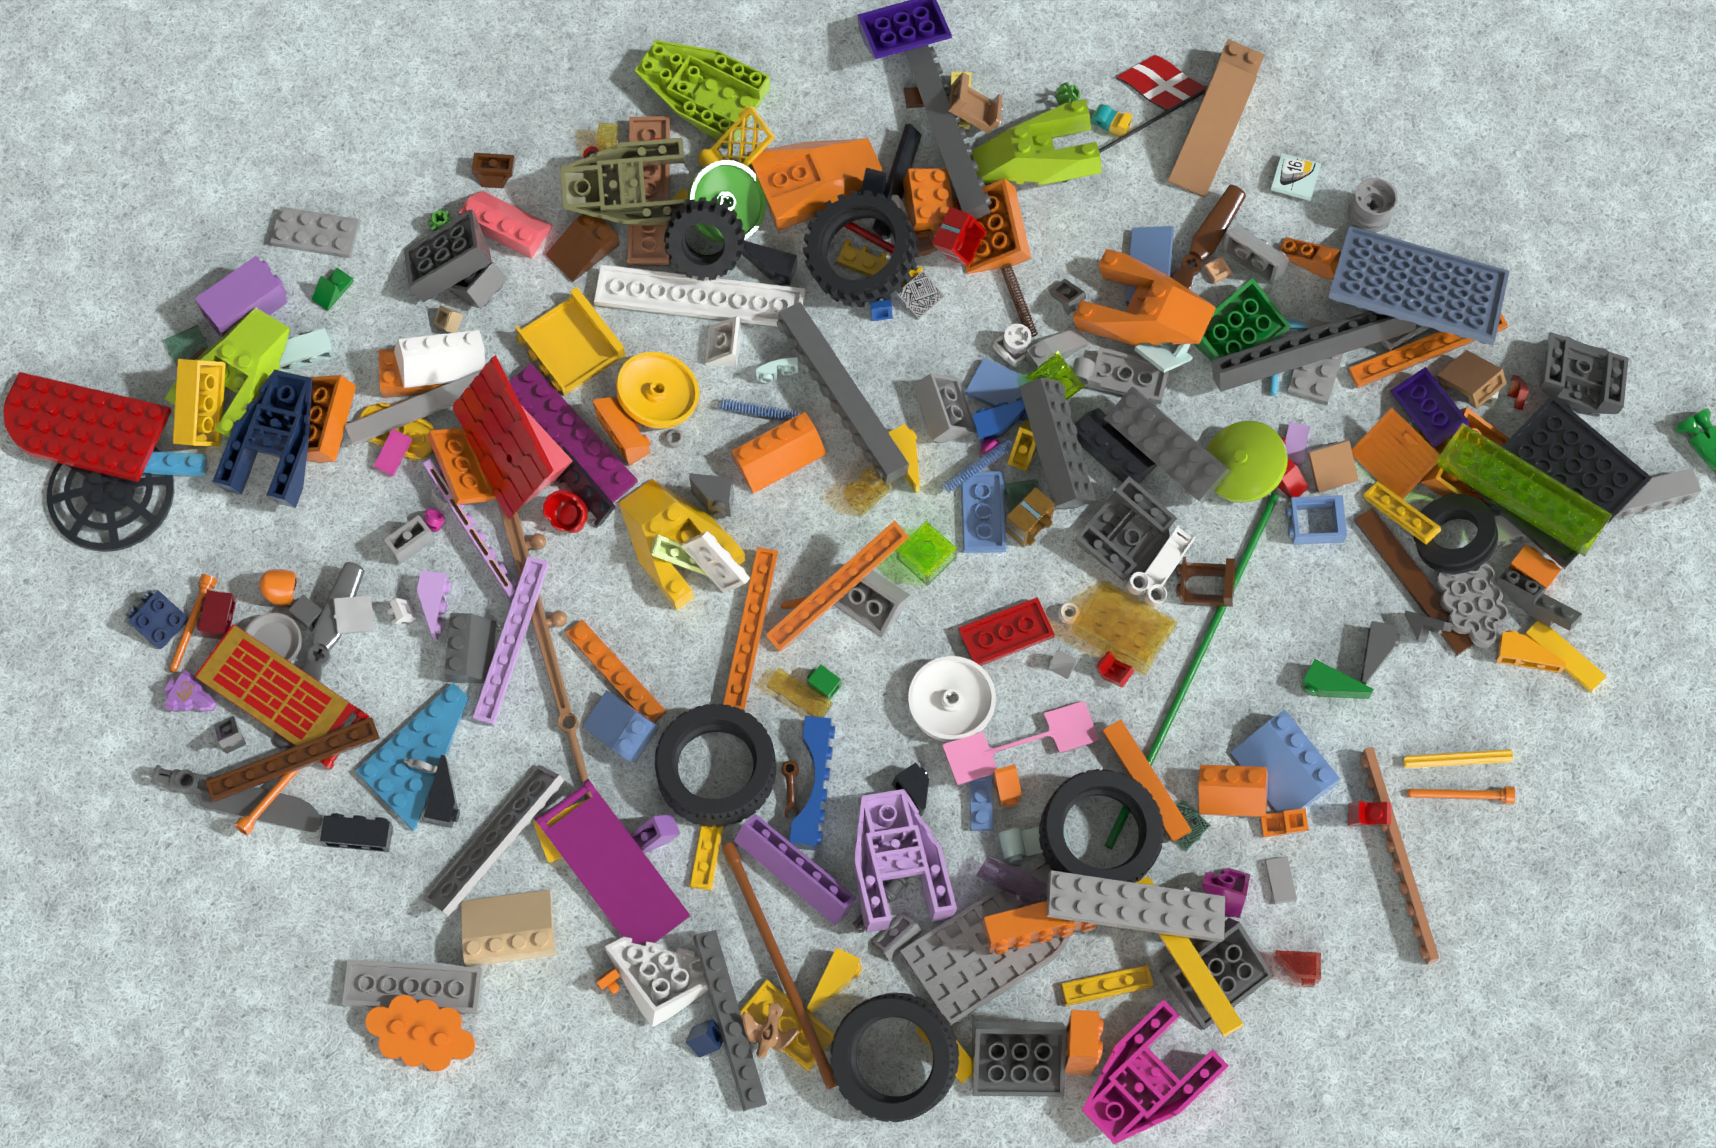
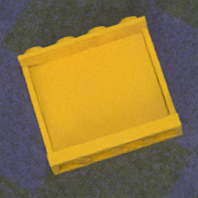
[515,287,626,396]

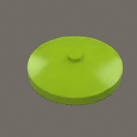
[1207,421,1288,503]

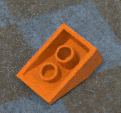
[379,349,446,398]

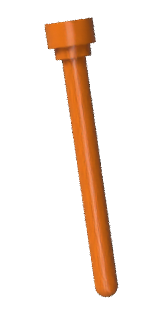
[169,574,218,672]
[234,770,300,836]
[1406,786,1515,804]

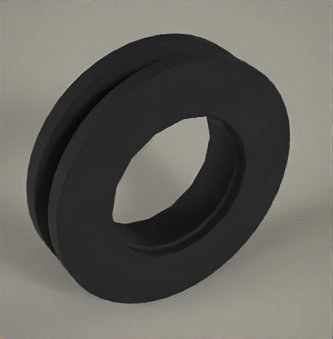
[1413,494,1498,574]

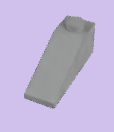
[1025,328,1089,375]

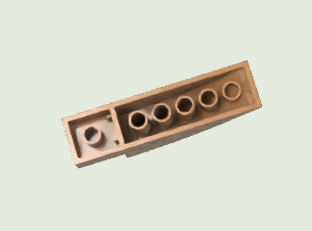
[1167,39,1265,198]

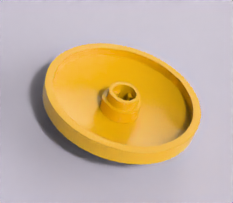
[616,352,699,429]

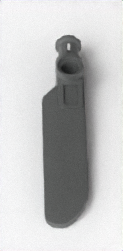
[151,765,322,832]

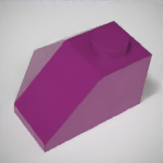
[1202,868,1250,918]

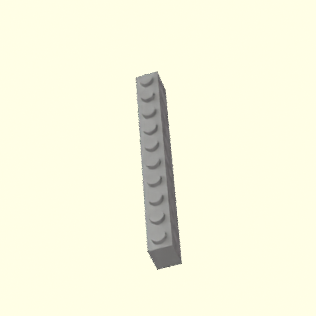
[1494,468,1701,549]

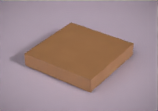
[1308,439,1359,493]

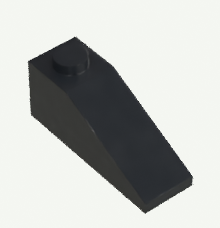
[742,240,798,285]
[424,755,460,828]

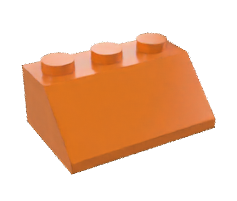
[592,397,651,466]
[1198,764,1268,817]

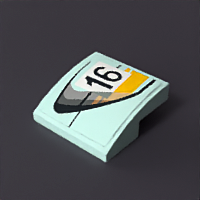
[1271,153,1321,201]

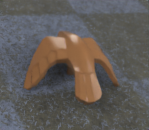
[742,1003,799,1059]

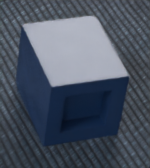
[686,1019,723,1057]

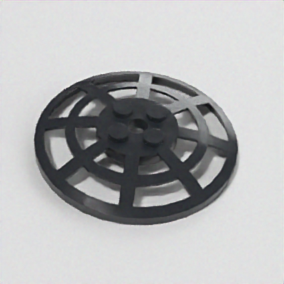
[47,447,175,552]

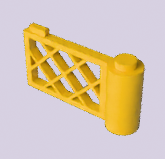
[697,106,775,168]

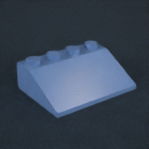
[1230,710,1340,813]

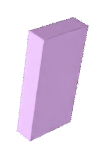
[1285,422,1310,467]

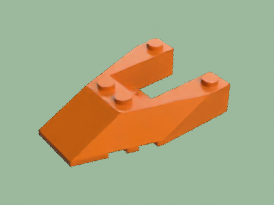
[1073,249,1216,345]

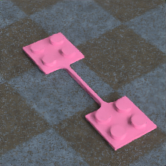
[942,701,1100,785]

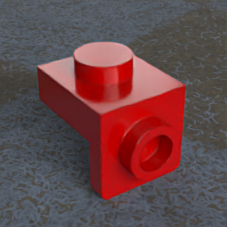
[1096,651,1135,688]

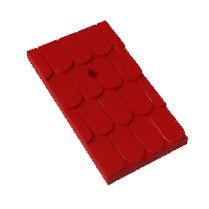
[452,355,572,519]

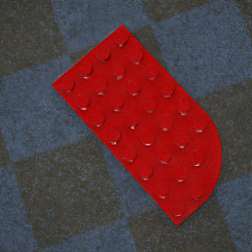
[3,372,172,482]

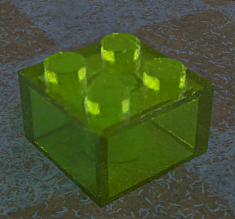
[896,521,957,586]

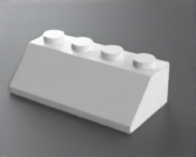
[394,330,485,388]

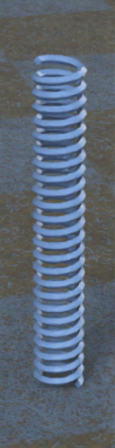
[718,398,800,421]
[941,439,1013,493]

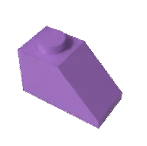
[630,814,680,853]

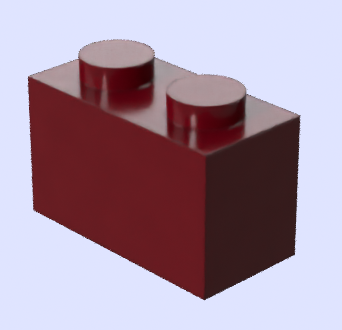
[196,590,237,640]

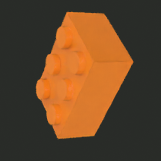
[903,169,954,235]

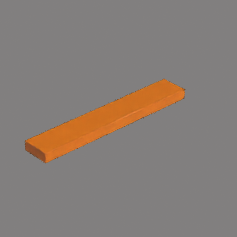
[1102,719,1192,843]

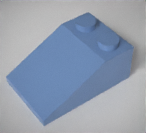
[582,690,660,763]

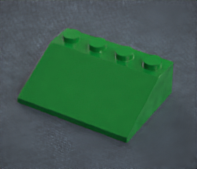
[1194,278,1291,361]

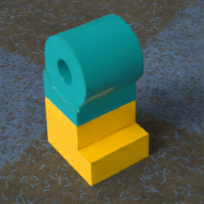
[1091,104,1133,137]

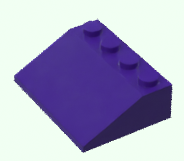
[857,0,952,59]

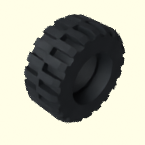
[664,197,745,281]

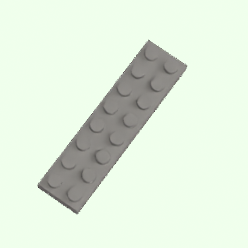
[423,764,564,916]
[1046,870,1225,942]

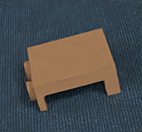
[948,72,1003,134]
[1437,350,1507,409]

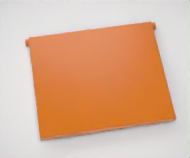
[1351,407,1444,501]

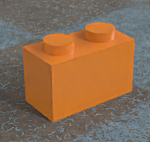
[1509,544,1561,592]

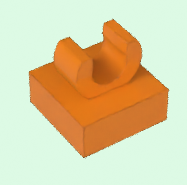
[595,968,621,995]

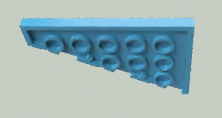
[356,682,469,831]

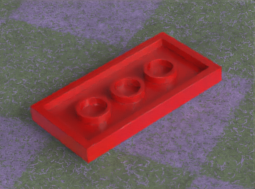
[958,597,1055,666]

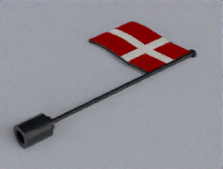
[1062,55,1207,183]

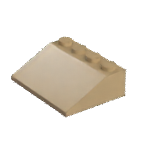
[461,890,557,967]

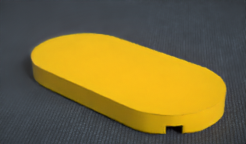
[359,402,435,460]

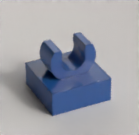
[870,298,893,321]

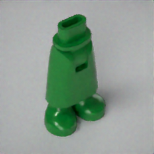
[1674,408,1716,474]

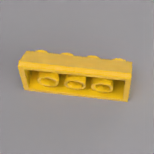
[173,359,226,446]

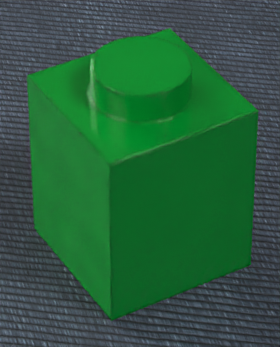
[807,664,842,702]

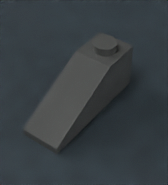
[1360,621,1400,685]

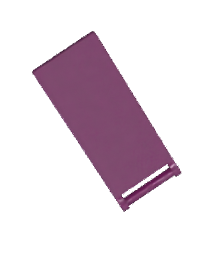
[534,779,690,946]

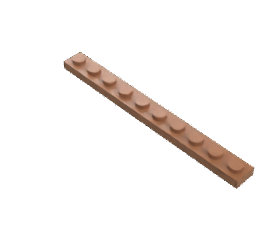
[1360,747,1439,965]

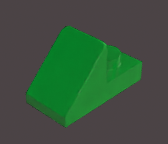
[312,268,354,311]

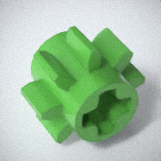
[1055,82,1080,105]
[427,209,453,232]

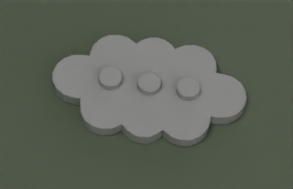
[1435,563,1509,648]

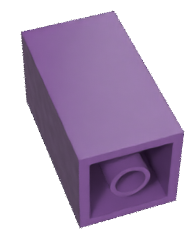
[194,256,288,337]

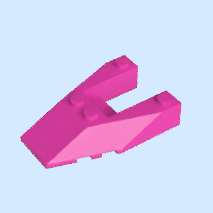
[1082,999,1229,1145]

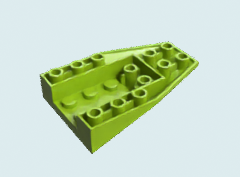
[635,40,770,149]

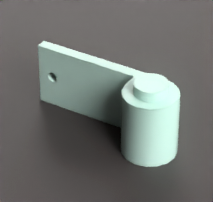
[998,823,1070,864]

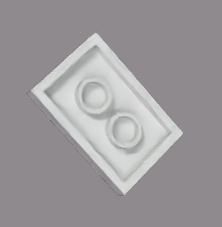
[681,531,750,593]

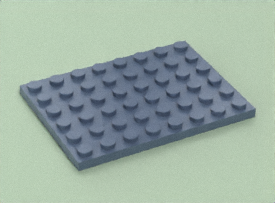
[1328,225,1510,345]

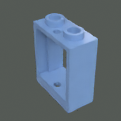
[1286,495,1347,545]

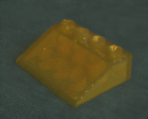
[1071,580,1178,675]

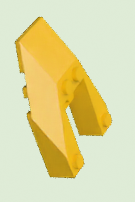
[618,479,745,610]

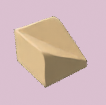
[433,305,463,333]

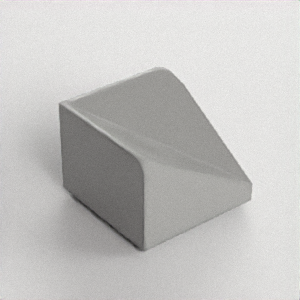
[1049,650,1076,679]

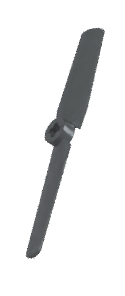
[272,562,365,748]

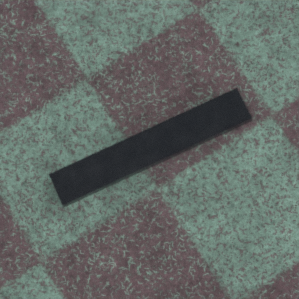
[872,124,922,239]

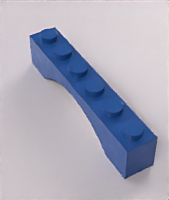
[789,716,835,851]

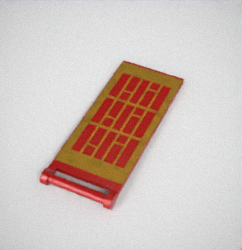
[195,624,370,770]

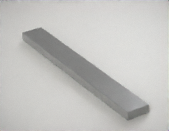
[345,362,510,446]

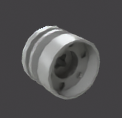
[1348,178,1398,233]

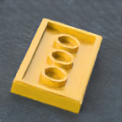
[740,979,835,1071]

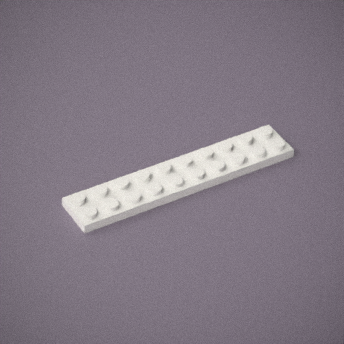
[594,265,805,327]

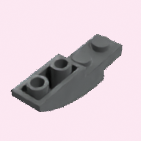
[1497,568,1582,631]

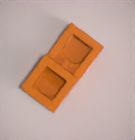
[1260,808,1309,838]

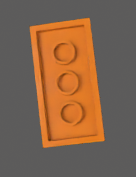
[427,428,496,505]

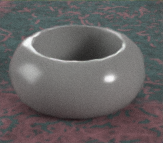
[665,429,684,448]

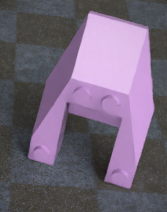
[854,789,957,933]

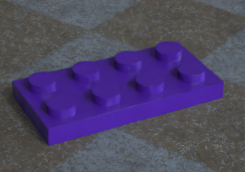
[1390,367,1470,448]

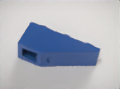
[972,397,1027,443]

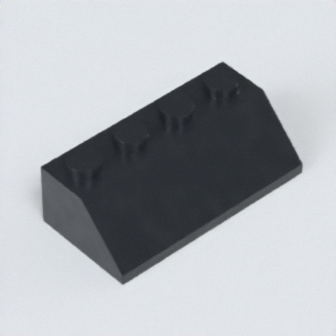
[1075,408,1158,484]

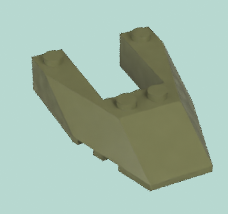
[560,138,687,225]

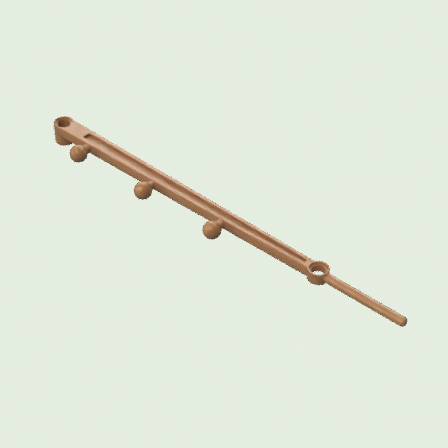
[496,499,592,800]

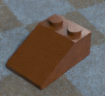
[546,214,619,283]

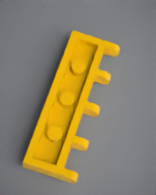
[836,239,923,288]

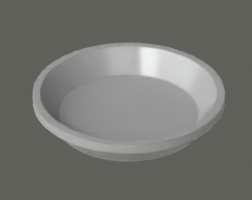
[245,613,302,662]

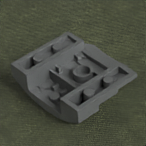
[1539,332,1629,414]
[1073,476,1177,581]

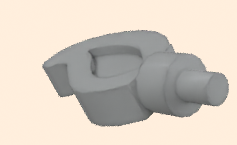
[404,758,438,774]

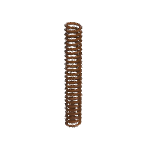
[1001,264,1038,337]

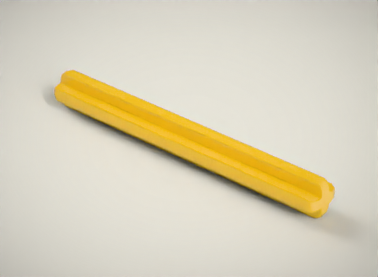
[1403,749,1513,768]

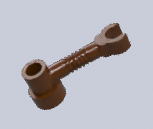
[781,760,799,818]

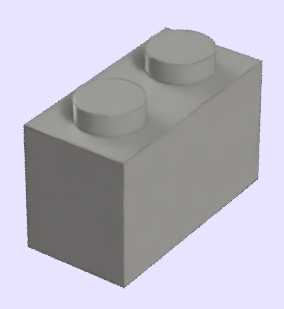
[383,515,435,564]

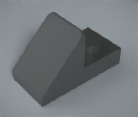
[1049,279,1086,315]
[1405,610,1453,642]
[214,716,246,753]

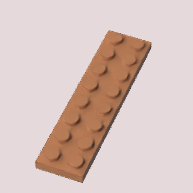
[628,116,670,266]

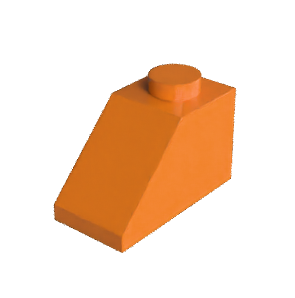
[992,764,1022,808]

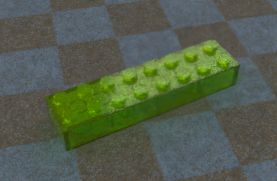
[1436,423,1612,557]

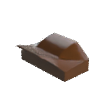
[471,153,515,189]

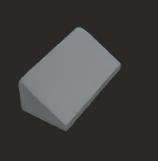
[871,912,922,962]

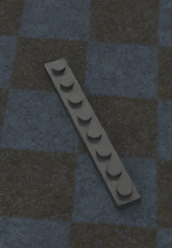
[693,930,767,1112]

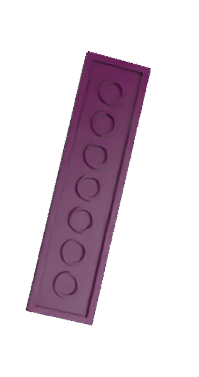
[510,363,638,503]

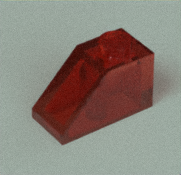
[1273,950,1321,987]

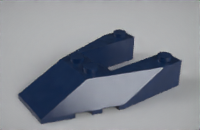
[212,369,312,508]

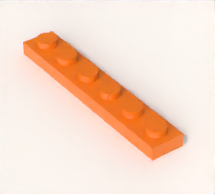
[566,619,666,723]

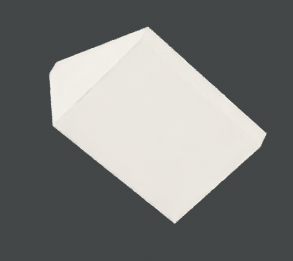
[705,316,741,367]

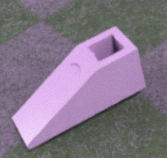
[417,570,451,640]

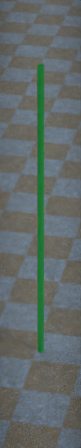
[1104,493,1279,849]

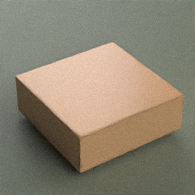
[1204,256,1233,284]

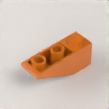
[1278,237,1341,280]

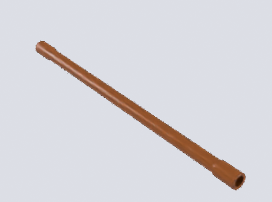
[721,842,836,1089]

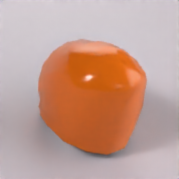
[259,569,297,607]

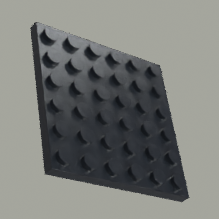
[1466,395,1652,569]

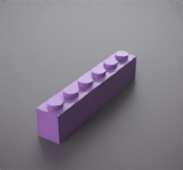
[734,814,857,925]

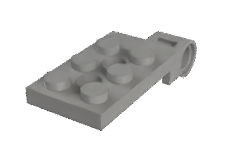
[1070,347,1169,404]

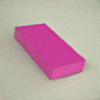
[374,429,412,476]

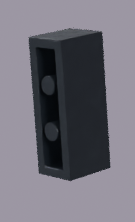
[320,813,393,852]

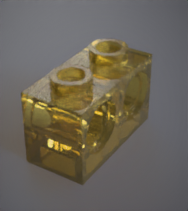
[844,467,892,517]

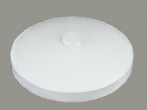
[908,656,996,742]

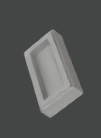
[1265,856,1297,905]

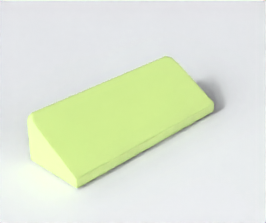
[651,535,708,577]

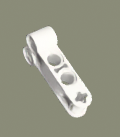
[1126,525,1196,607]

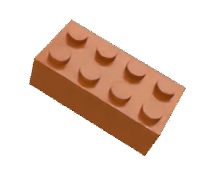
[1065,1010,1103,1075]

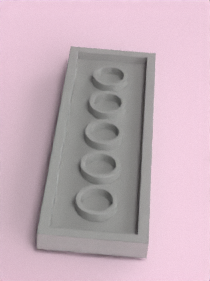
[342,959,483,1014]

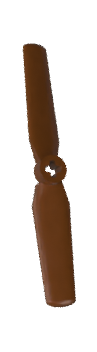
[1170,185,1246,290]

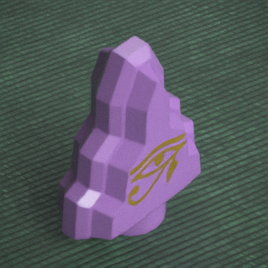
[164,670,217,712]

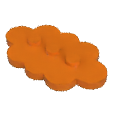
[365,995,476,1071]

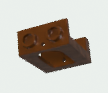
[1176,556,1236,607]

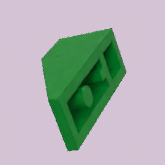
[1301,659,1374,699]

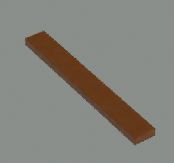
[1354,508,1475,656]
[205,717,380,803]

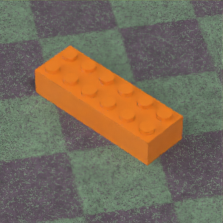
[982,901,1106,955]

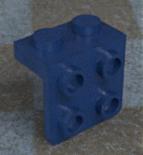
[124,589,188,649]

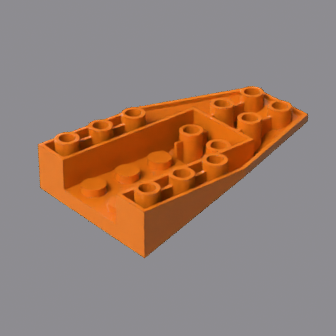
[747,138,883,231]

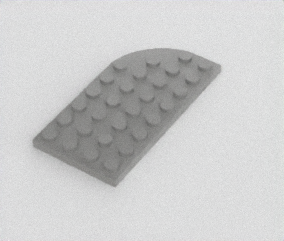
[900,859,1070,1027]

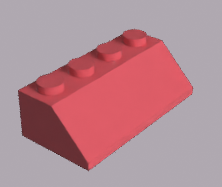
[459,191,553,259]

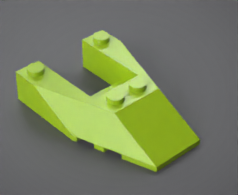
[972,99,1102,185]
[164,307,290,438]

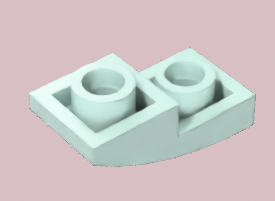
[756,357,798,383]

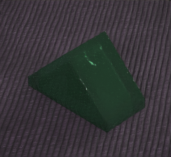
[1005,479,1039,513]

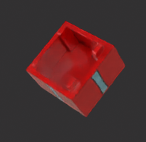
[932,207,987,267]

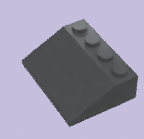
[404,209,492,303]
[1159,918,1274,1030]
[972,1021,1067,1097]

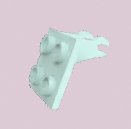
[1134,342,1193,373]

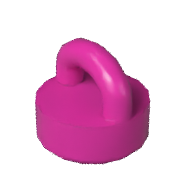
[980,438,1001,458]
[422,509,445,532]

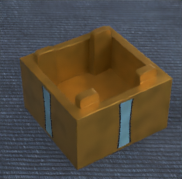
[1005,487,1055,547]

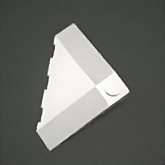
[605,937,730,1027]

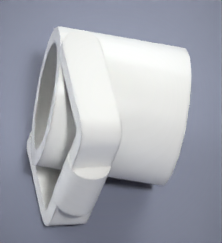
[993,324,1031,367]

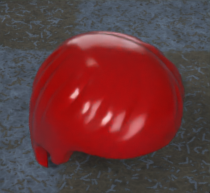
[543,490,588,534]

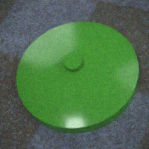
[687,160,766,243]

